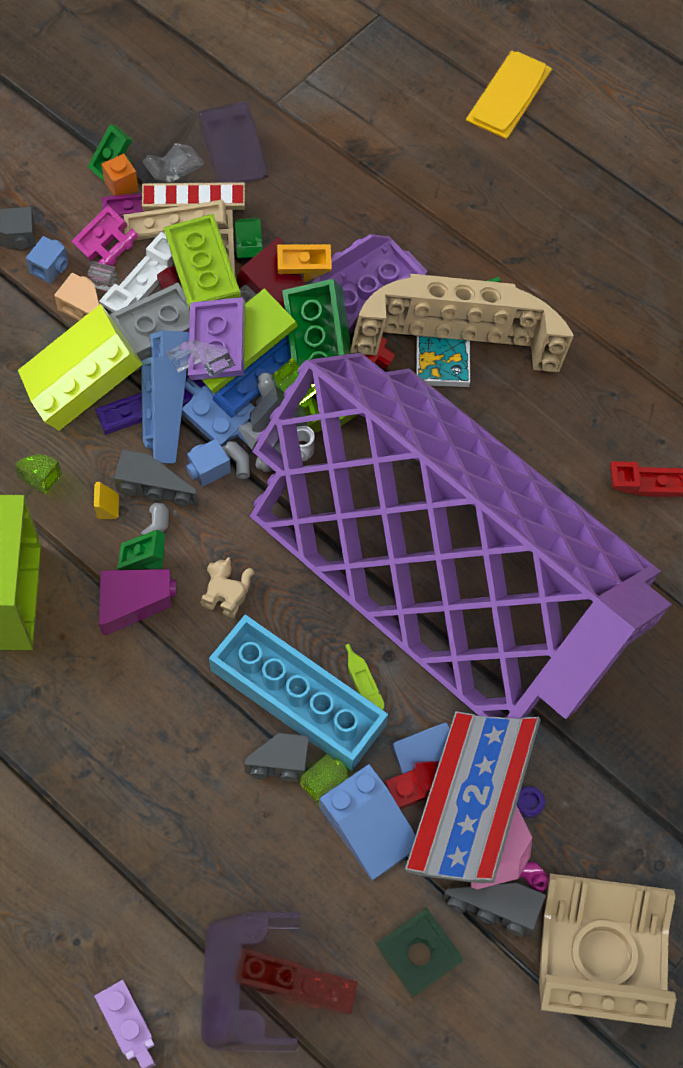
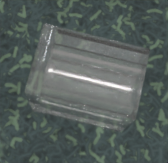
[88,261,118,291]

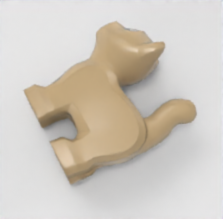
[201,557,254,619]

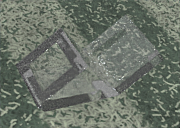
[142,143,204,182]
[166,339,235,377]

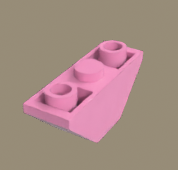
[471,805,532,890]

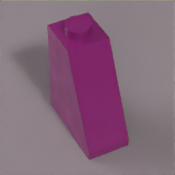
[99,569,177,635]

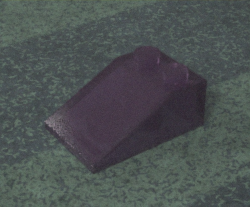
[198,100,268,183]

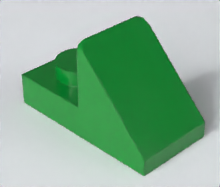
[87,124,133,181]
[117,530,166,570]

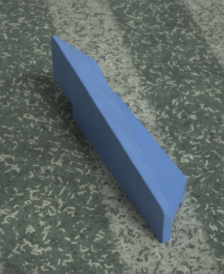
[141,330,189,464]

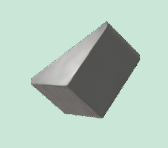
[250,387,307,431]

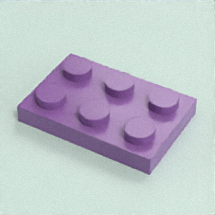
[188,297,246,380]

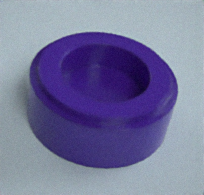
[517,786,545,819]

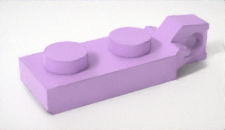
[95,980,155,1068]

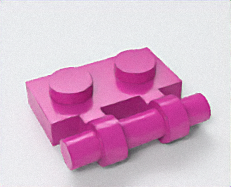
[72,205,139,272]

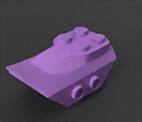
[311,234,427,334]

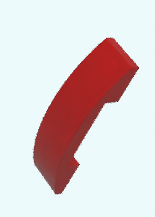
[610,461,683,497]

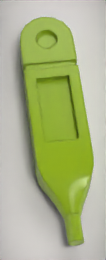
[345,644,384,711]

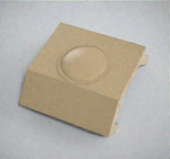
[539,874,676,1028]

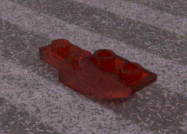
[233,948,358,1015]

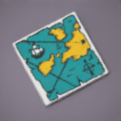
[416,336,470,387]

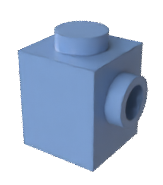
[26,236,68,284]
[186,439,231,487]

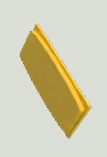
[466,50,552,139]

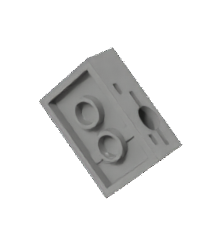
[109,283,190,371]

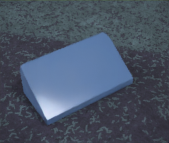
[392,722,450,774]

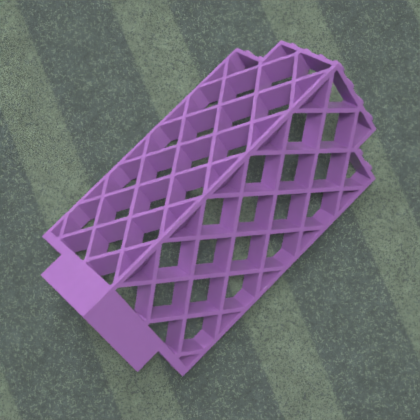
[250,353,672,719]

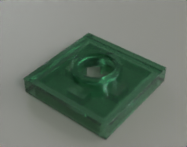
[376,908,464,998]

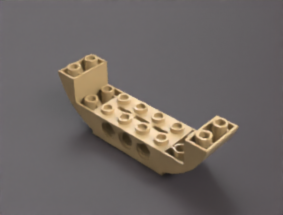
[350,274,574,372]

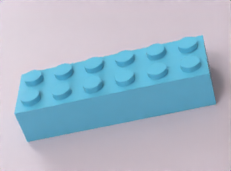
[209,615,388,771]

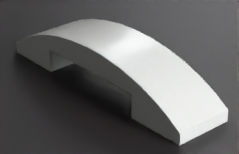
[99,232,174,312]

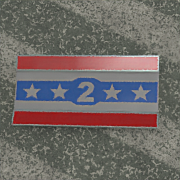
[405,711,540,883]

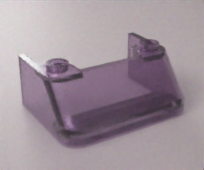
[201,911,300,1052]

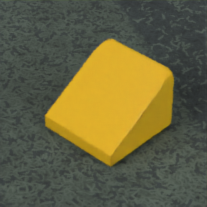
[94,482,119,519]

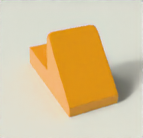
[277,244,332,282]

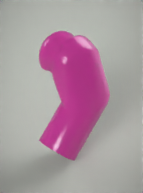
[519,862,549,892]

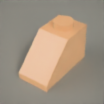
[54,273,99,321]

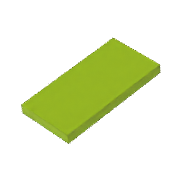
[163,214,241,311]
[187,289,298,394]

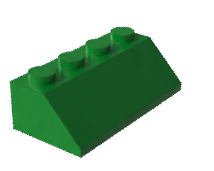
[282,279,352,395]

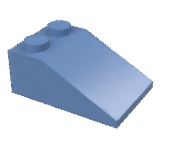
[319,764,416,881]

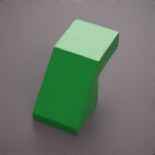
[235,217,263,258]

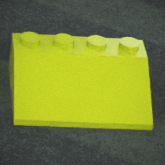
[18,304,143,431]

